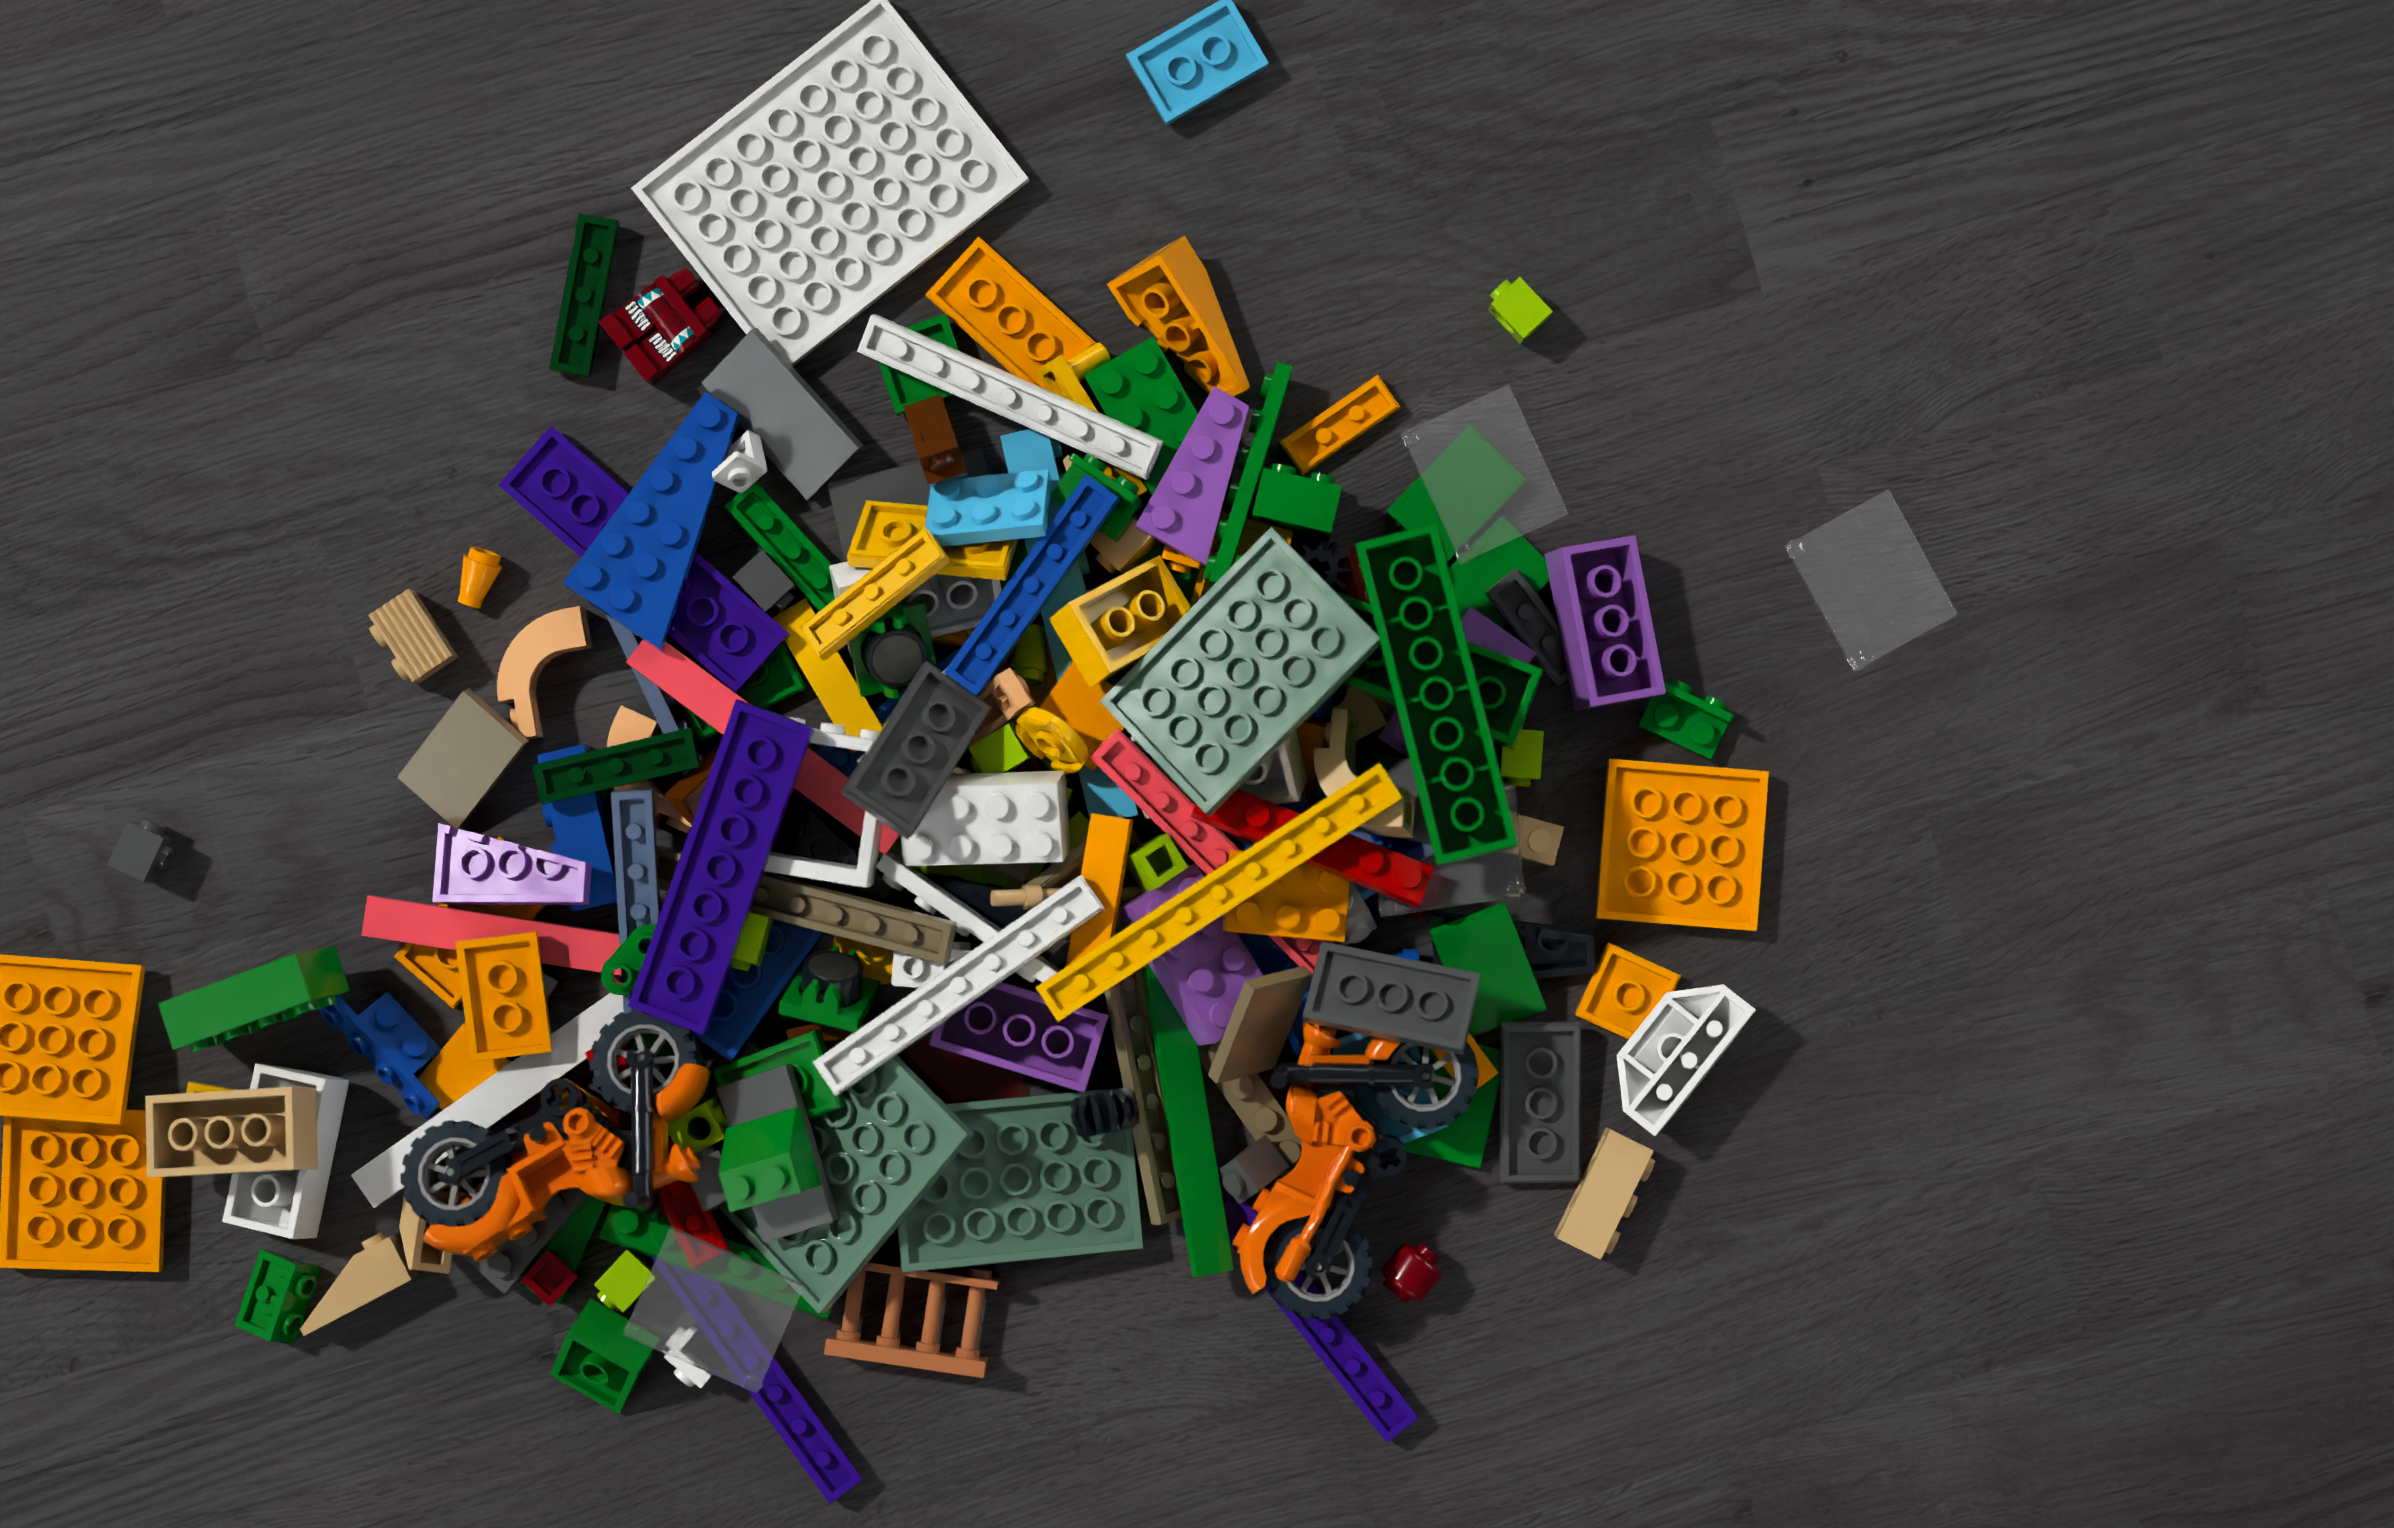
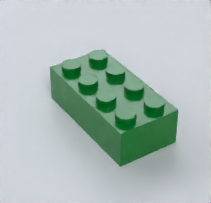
[1084,336,1233,497]
[158,945,350,1053]

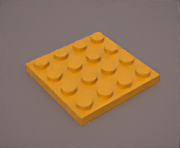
[1595,759,1769,931]
[0,954,146,1126]
[0,1109,166,1272]

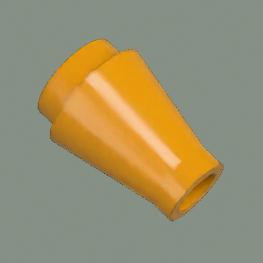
[457,546,502,608]

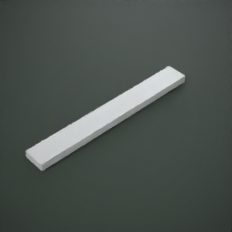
[857,314,1164,479]
[813,875,1105,1096]
[351,993,624,1208]

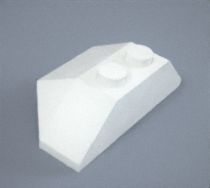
[1617,984,1756,1137]

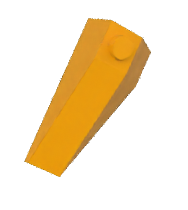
[1107,235,1250,397]

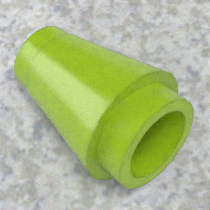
[1009,624,1048,685]

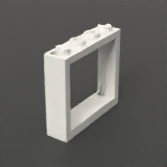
[729,716,883,888]

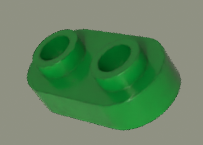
[601,923,656,995]

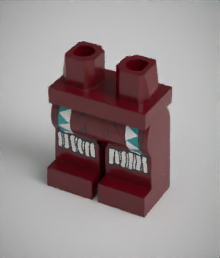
[598,268,724,386]

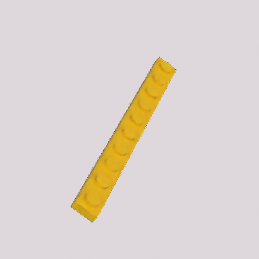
[1035,763,1403,1021]

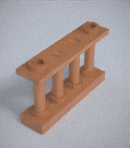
[824,1257,1000,1378]

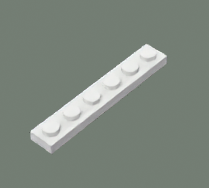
[876,853,1061,983]

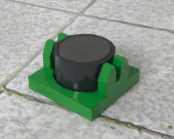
[848,599,937,699]
[779,945,881,1032]

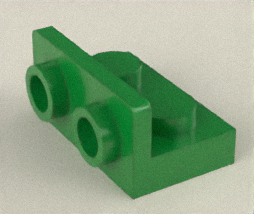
[1050,453,1144,543]
[1637,678,1734,760]
[234,1249,320,1343]

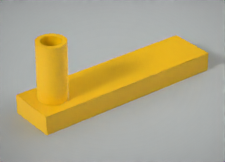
[1036,342,1147,497]

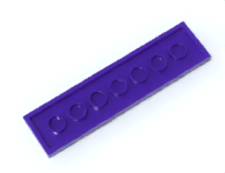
[498,426,790,695]
[628,700,815,1035]

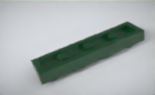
[549,213,620,378]
[532,728,701,805]

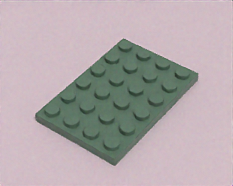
[1100,527,1381,816]
[719,1023,974,1314]
[897,1088,1143,1272]

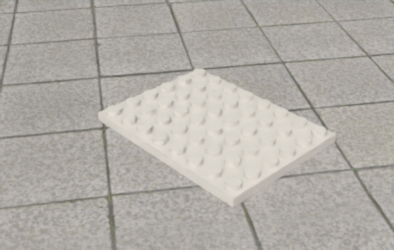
[631,0,1029,367]

